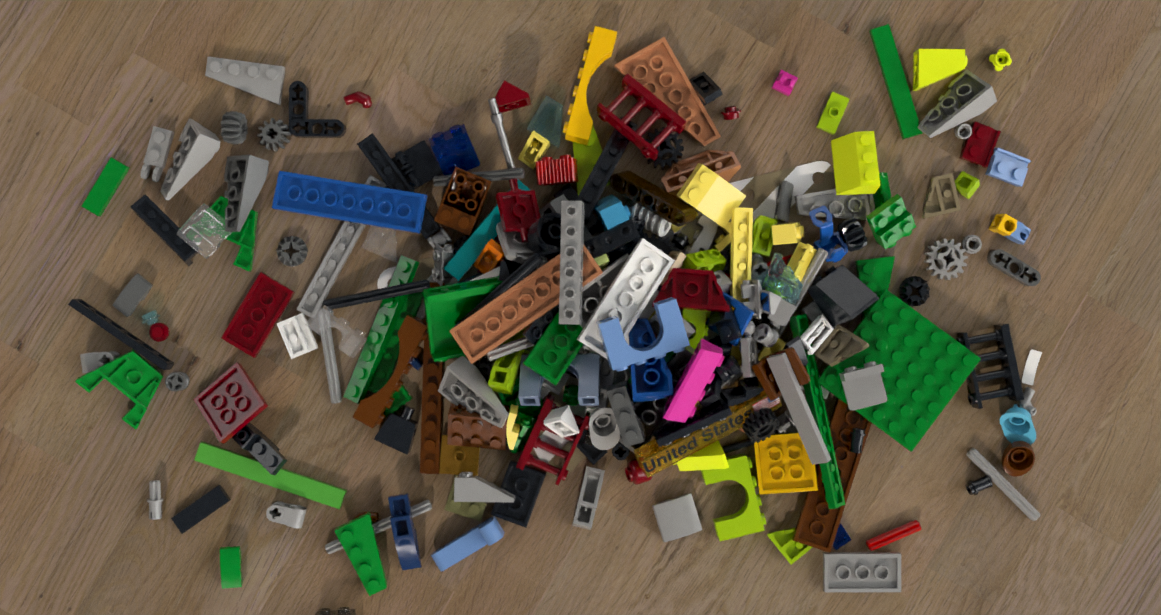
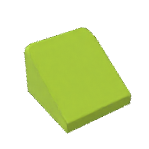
[954,171,980,199]

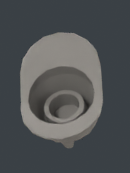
[589,407,621,450]

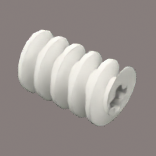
[630,203,672,237]

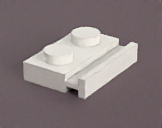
[277,313,318,359]

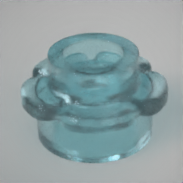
[141,310,161,326]

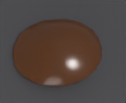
[1002,441,1035,477]

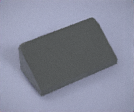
[774,180,794,222]

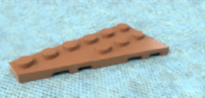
[614,37,721,147]

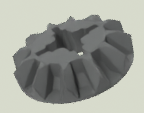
[276,236,308,267]

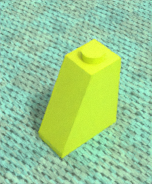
[913,49,968,91]
[670,429,729,471]

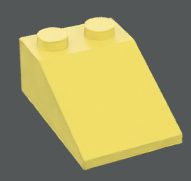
[676,163,746,228]

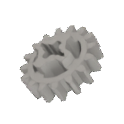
[924,238,968,280]

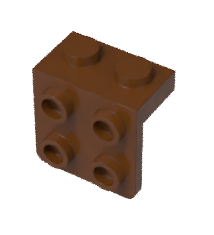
[752,347,811,401]

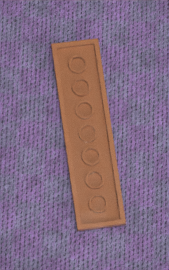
[450,245,603,364]

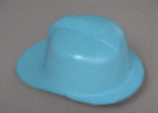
[999,404,1036,445]

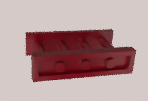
[597,74,687,161]
[516,394,590,486]

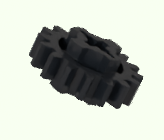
[643,127,684,170]

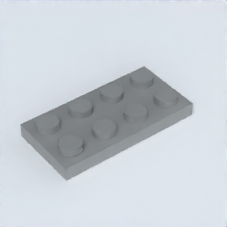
[823,552,901,592]

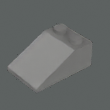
[454,472,515,503]

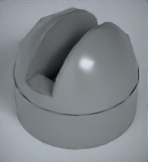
[954,124,972,139]

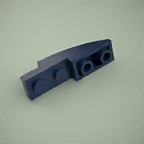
[388,493,422,570]

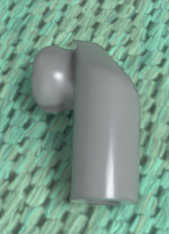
[1019,387,1037,416]

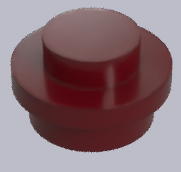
[149,323,169,342]

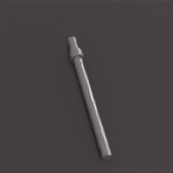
[488,97,519,180]

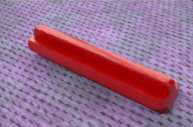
[866,520,922,551]

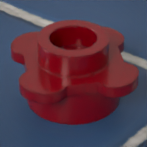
[720,106,741,120]

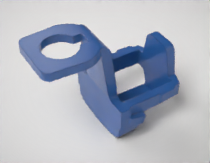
[809,206,848,263]

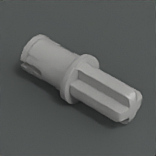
[147,480,163,520]

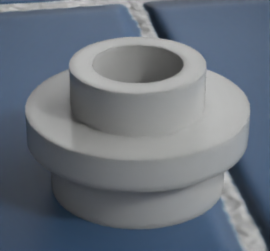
[962,235,982,254]

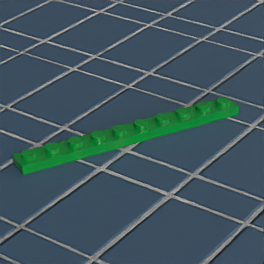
[790,314,845,509]

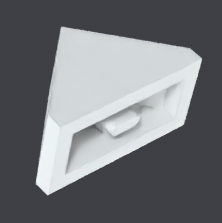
[544,405,579,438]

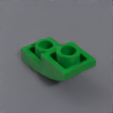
[220,546,243,589]

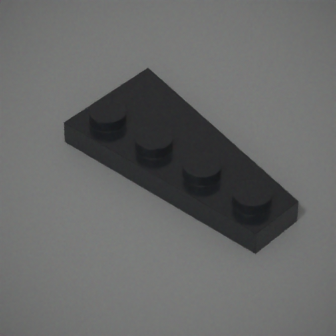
[652,396,732,447]

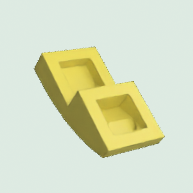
[506,404,520,450]

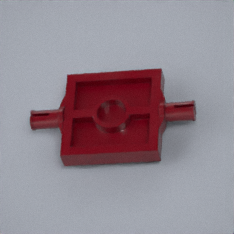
[496,178,541,243]

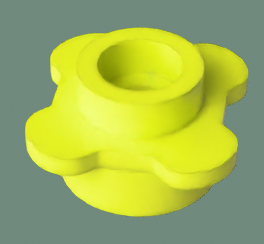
[989,49,1012,71]

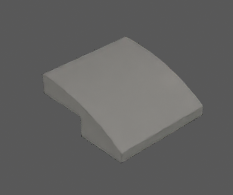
[652,493,702,542]

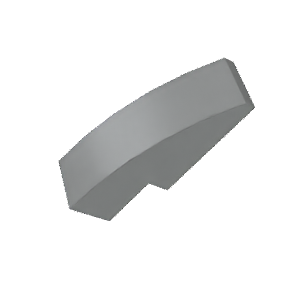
[572,466,605,530]

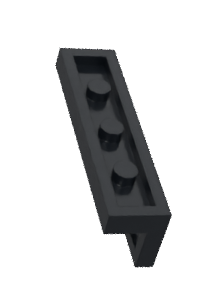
[130,194,201,266]

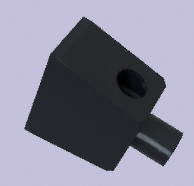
[374,405,418,455]

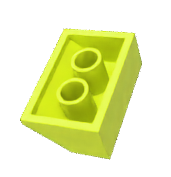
[831,131,880,195]

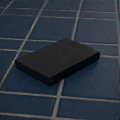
[490,460,546,528]

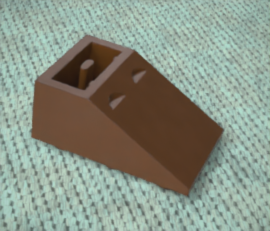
[434,167,492,236]

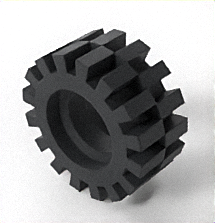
[742,408,780,443]

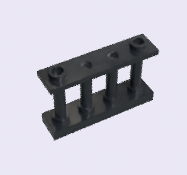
[584,218,647,267]
[956,324,1024,409]

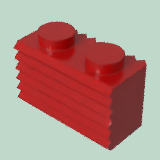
[536,155,579,186]

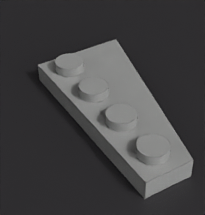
[205,57,285,105]

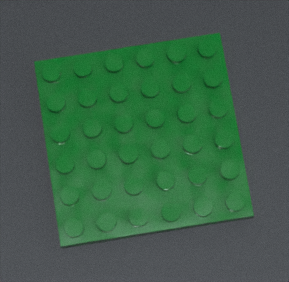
[818,289,981,452]

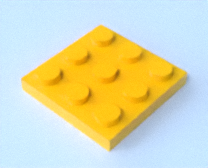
[754,433,818,495]

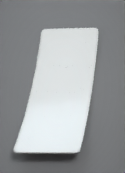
[1022,349,1042,385]

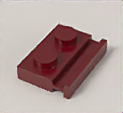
[959,121,1001,168]

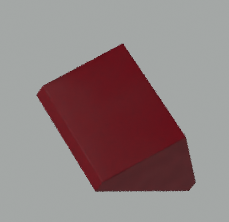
[495,80,531,113]

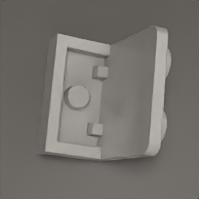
[839,361,887,411]

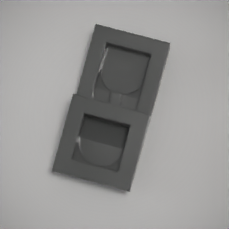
[112,274,153,317]

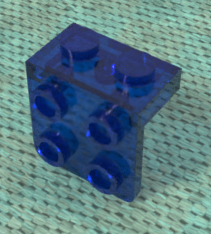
[429,124,480,175]

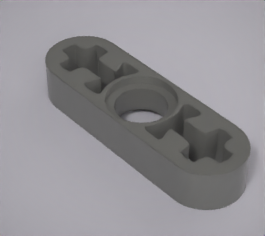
[987,249,1041,286]

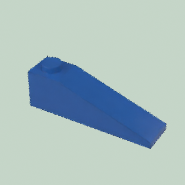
[628,318,673,402]

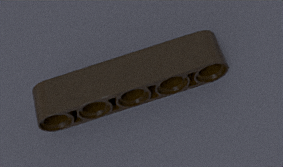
[610,170,696,227]

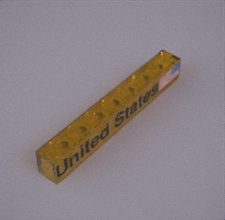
[633,391,782,478]

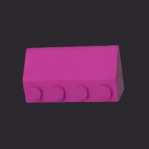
[663,338,724,423]

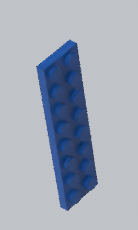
[272,171,427,234]

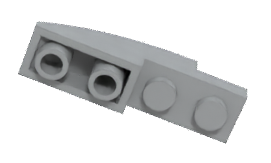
[683,212,718,255]

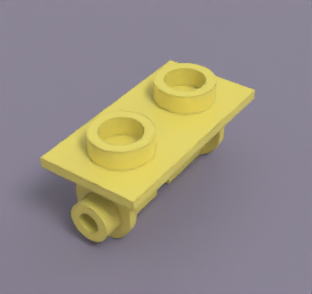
[782,241,817,284]

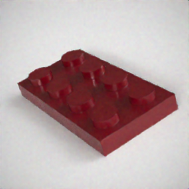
[221,272,295,358]

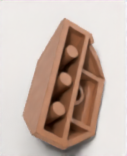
[661,150,741,197]

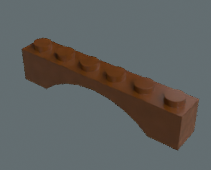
[353,314,428,429]

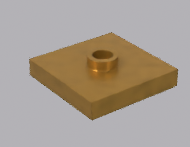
[439,435,480,476]

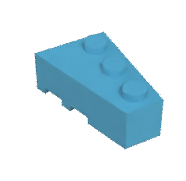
[594,194,631,231]

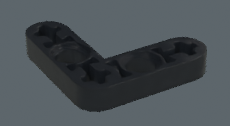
[289,81,346,138]

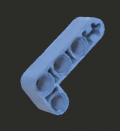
[431,516,505,572]

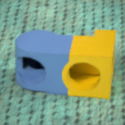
[989,214,1031,245]

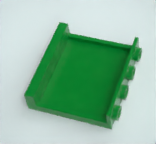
[423,276,504,362]

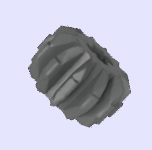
[220,111,248,145]
[257,118,291,152]

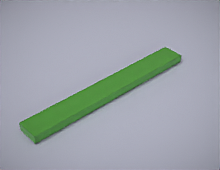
[194,441,347,509]

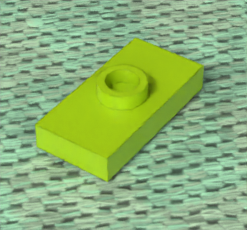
[816,91,850,135]

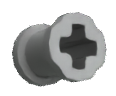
[427,227,452,250]

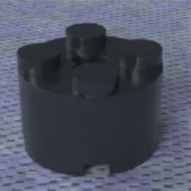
[528,212,561,258]

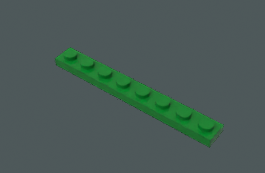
[343,255,420,404]

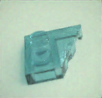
[527,95,563,148]
[762,253,803,304]

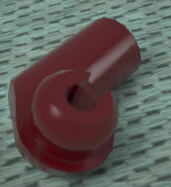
[344,91,372,108]

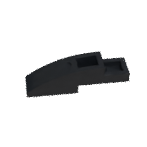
[232,422,287,475]

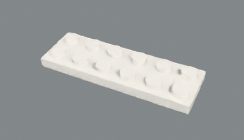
[577,238,675,360]

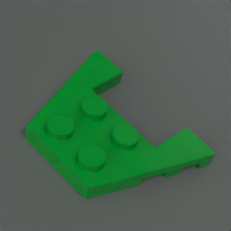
[187,196,258,272]
[75,350,163,430]

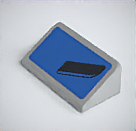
[760,290,782,315]

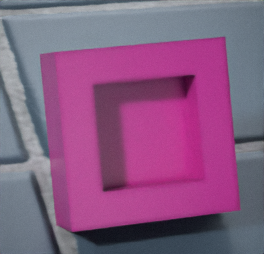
[772,70,798,96]

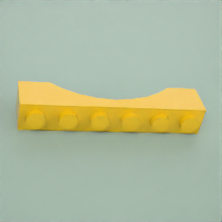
[563,26,617,145]

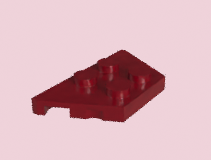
[652,268,730,312]

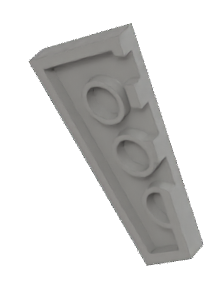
[794,189,875,221]

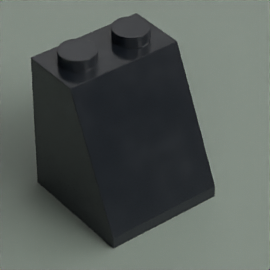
[807,265,879,327]

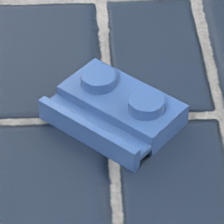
[986,148,1031,187]

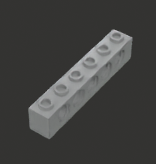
[559,201,584,325]

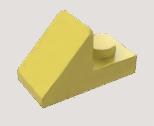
[713,222,731,252]

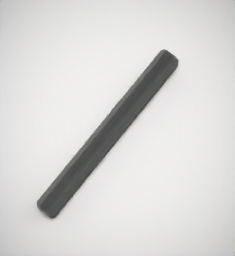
[433,168,525,187]

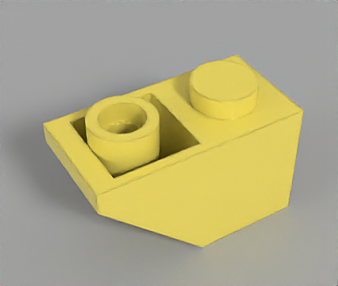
[772,222,804,245]

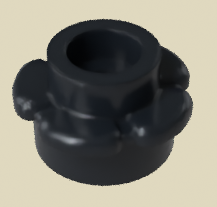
[671,232,689,250]

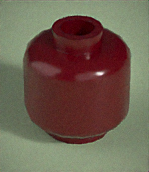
[625,457,655,485]

